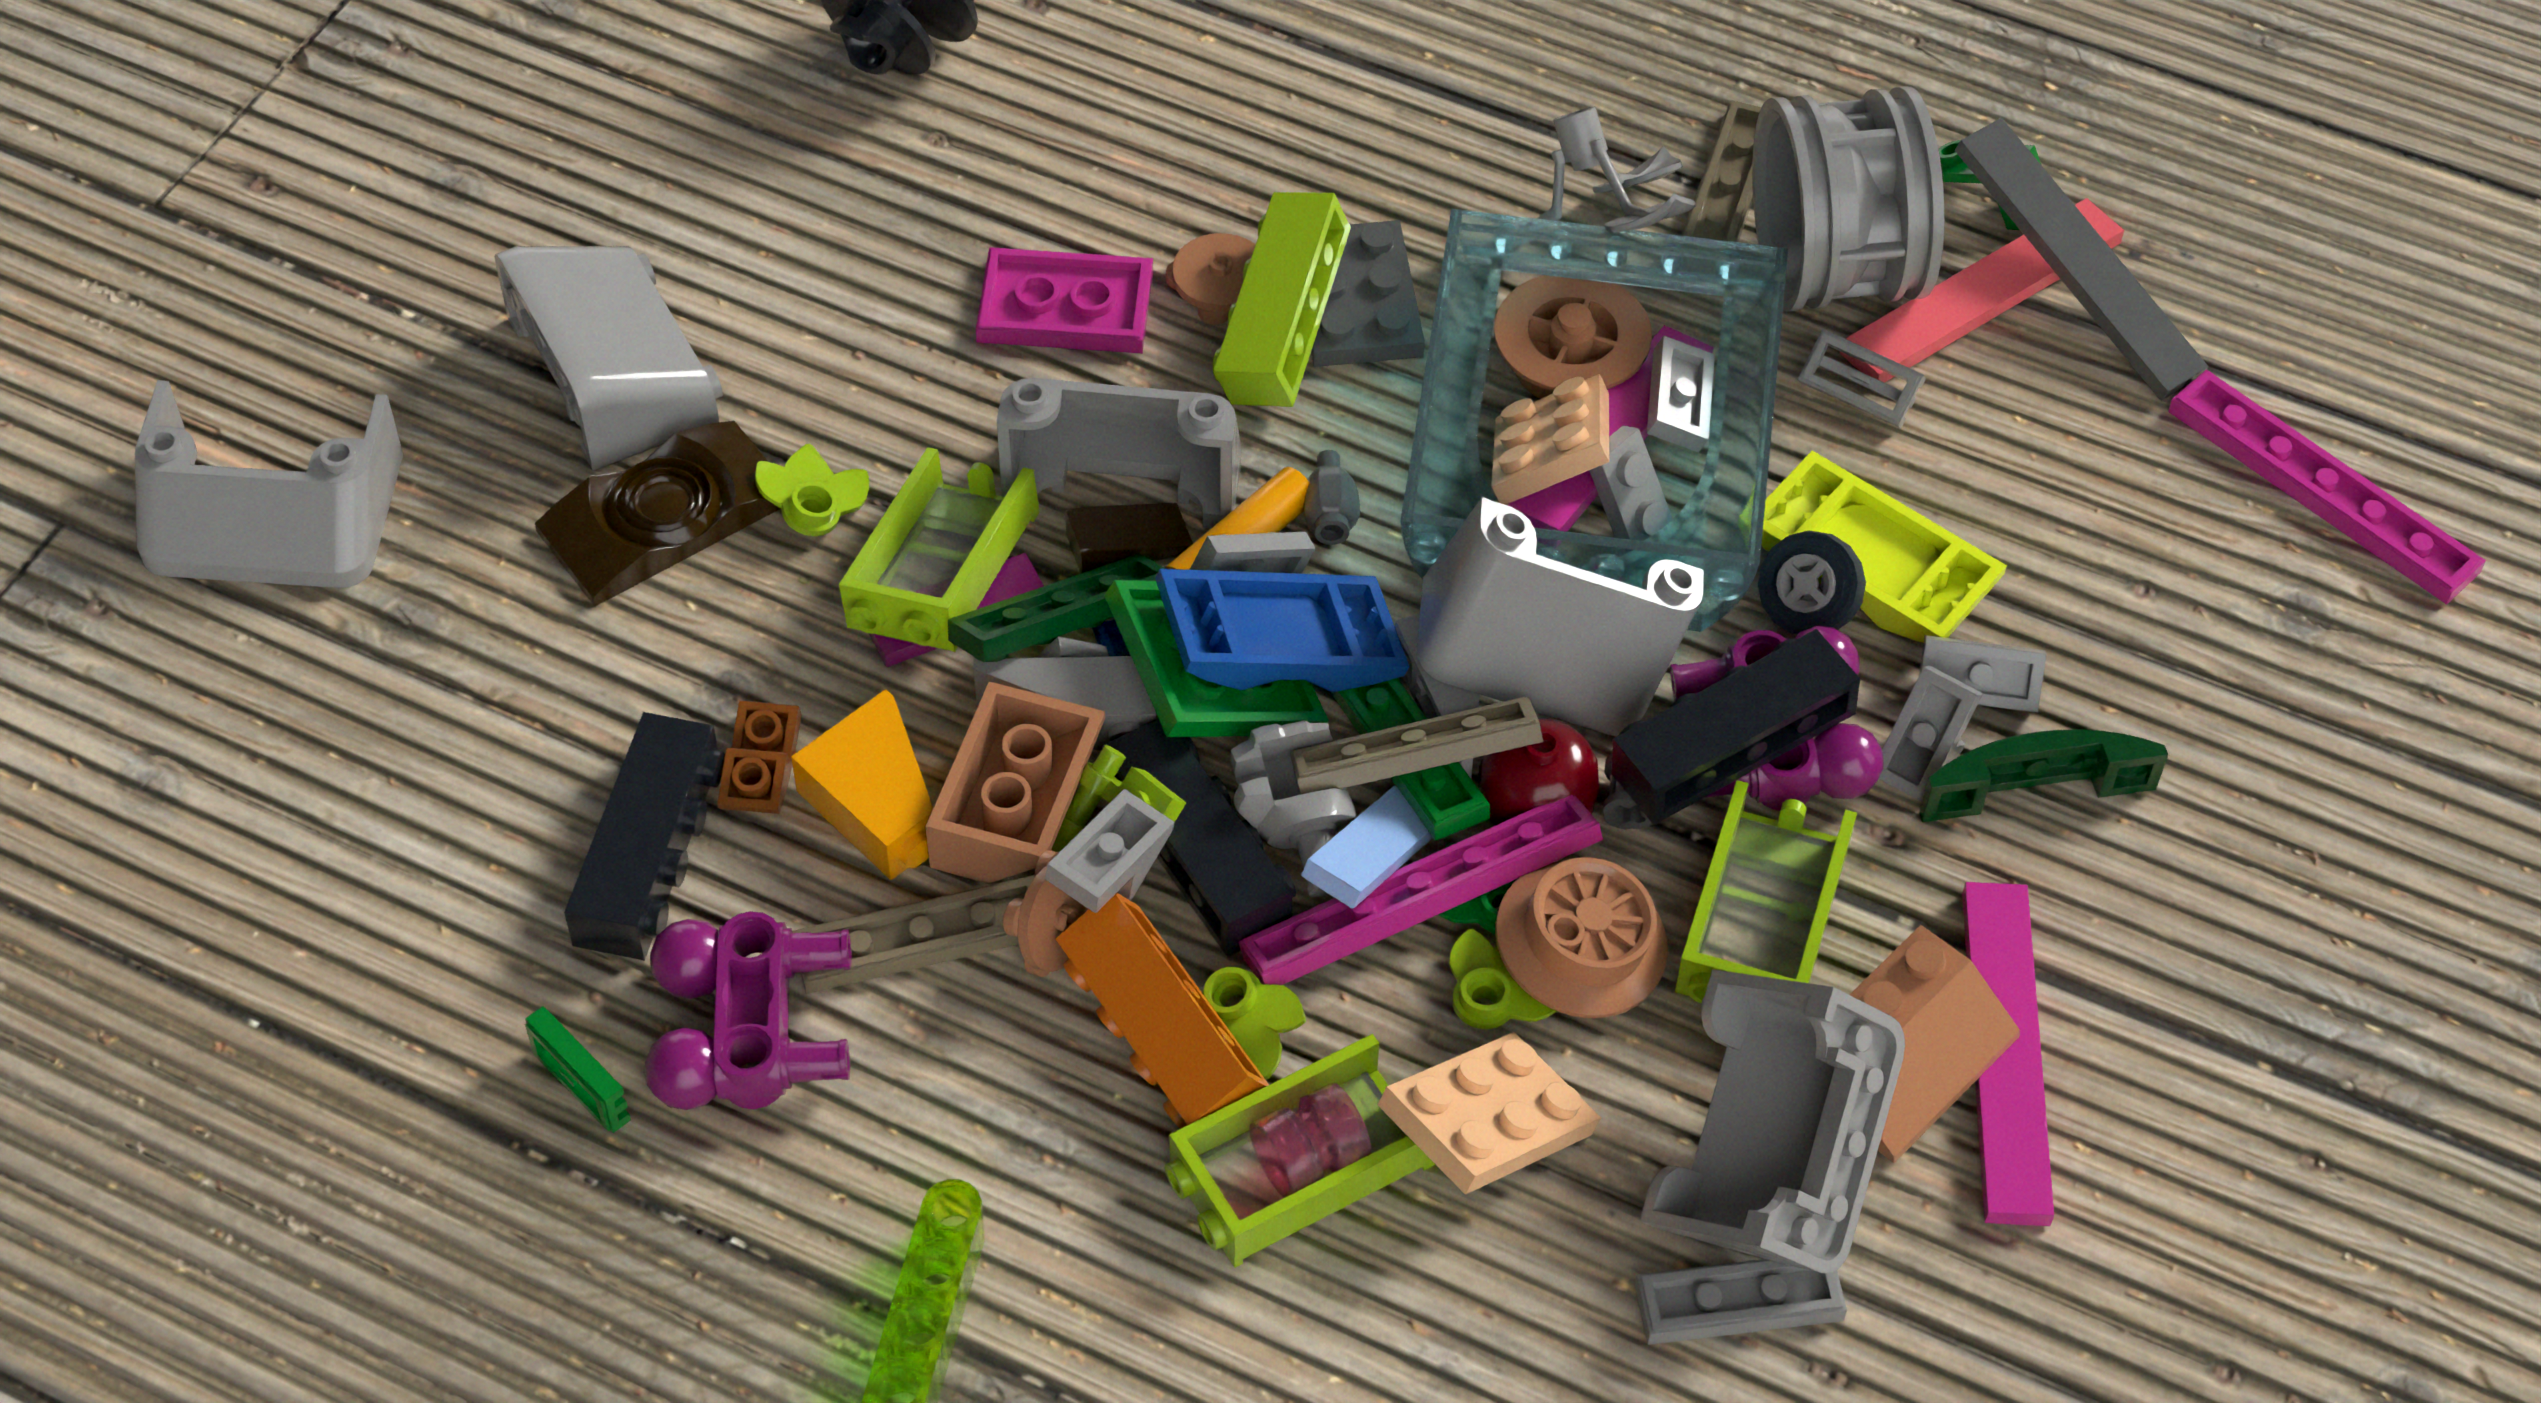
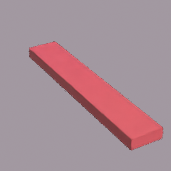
[1840,198,2124,383]

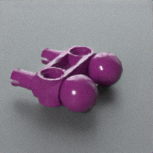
[1670,626,1884,811]
[644,911,852,1110]

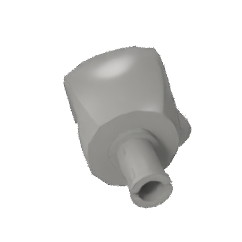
[1230,720,1357,897]

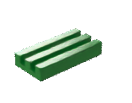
[525,1006,631,1133]

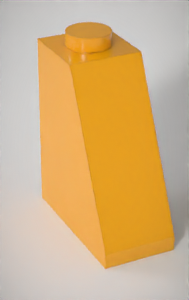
[791,689,933,880]

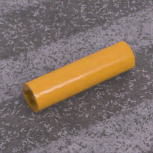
[1165,467,1310,570]

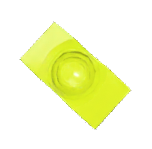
[1745,450,2007,642]

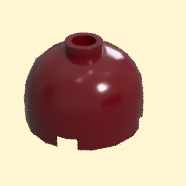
[1478,718,1599,825]

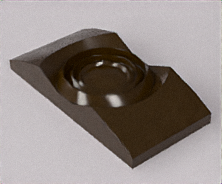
[535,420,781,607]

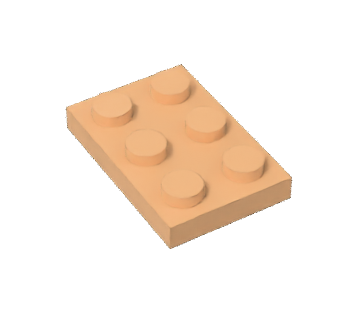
[1491,374,1609,505]
[1377,1032,1601,1195]

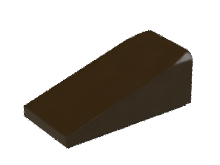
[1065,503,1193,574]

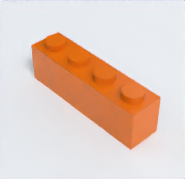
[1055,893,1269,1129]

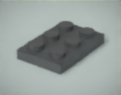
[1311,220,1425,367]

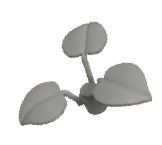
[1456,106,1696,249]

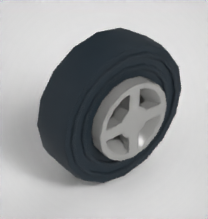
[1758,530,1866,634]

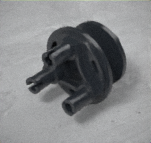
[821,0,978,75]

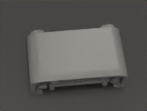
[494,246,723,471]
[997,378,1241,529]
[1417,497,1704,736]
[1640,969,1905,1274]

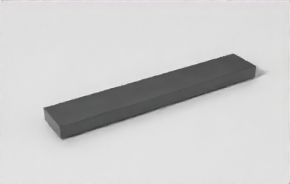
[1955,117,2209,401]

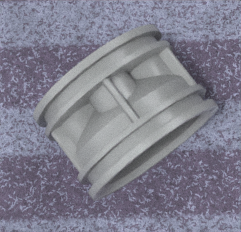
[1752,86,1944,312]

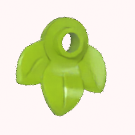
[755,444,870,536]
[1449,929,1557,1029]
[1202,967,1306,1080]

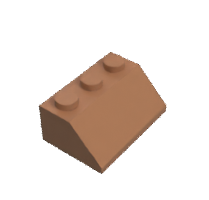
[926,681,1105,884]
[1849,925,2020,1163]

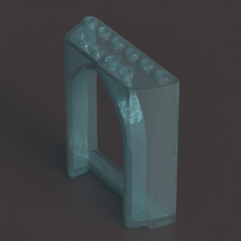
[1400,209,1788,632]

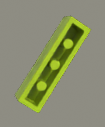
[1213,192,1351,407]

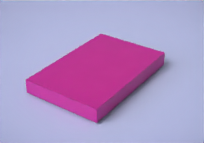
[976,247,1153,354]

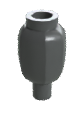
[1304,450,1360,545]

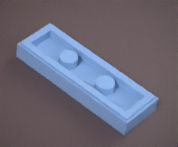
[1301,785,1433,909]

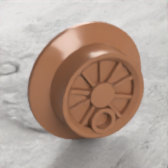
[1494,272,1652,399]
[1495,857,1668,1018]

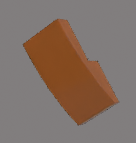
[717,700,802,814]

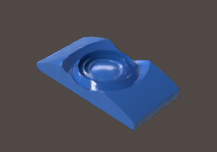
[1155,569,1410,692]

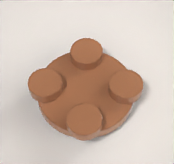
[1166,233,1256,325]
[1003,850,1088,977]

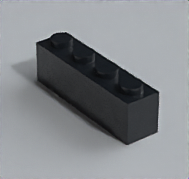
[1612,629,1860,825]
[564,712,725,961]
[1101,718,1296,958]

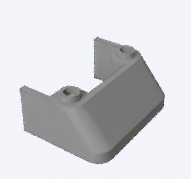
[135,380,403,588]

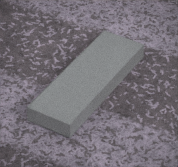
[1635,1259,1847,1345]

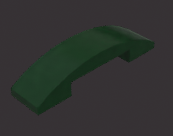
[1919,729,2168,823]

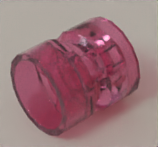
[1249,1083,1372,1198]

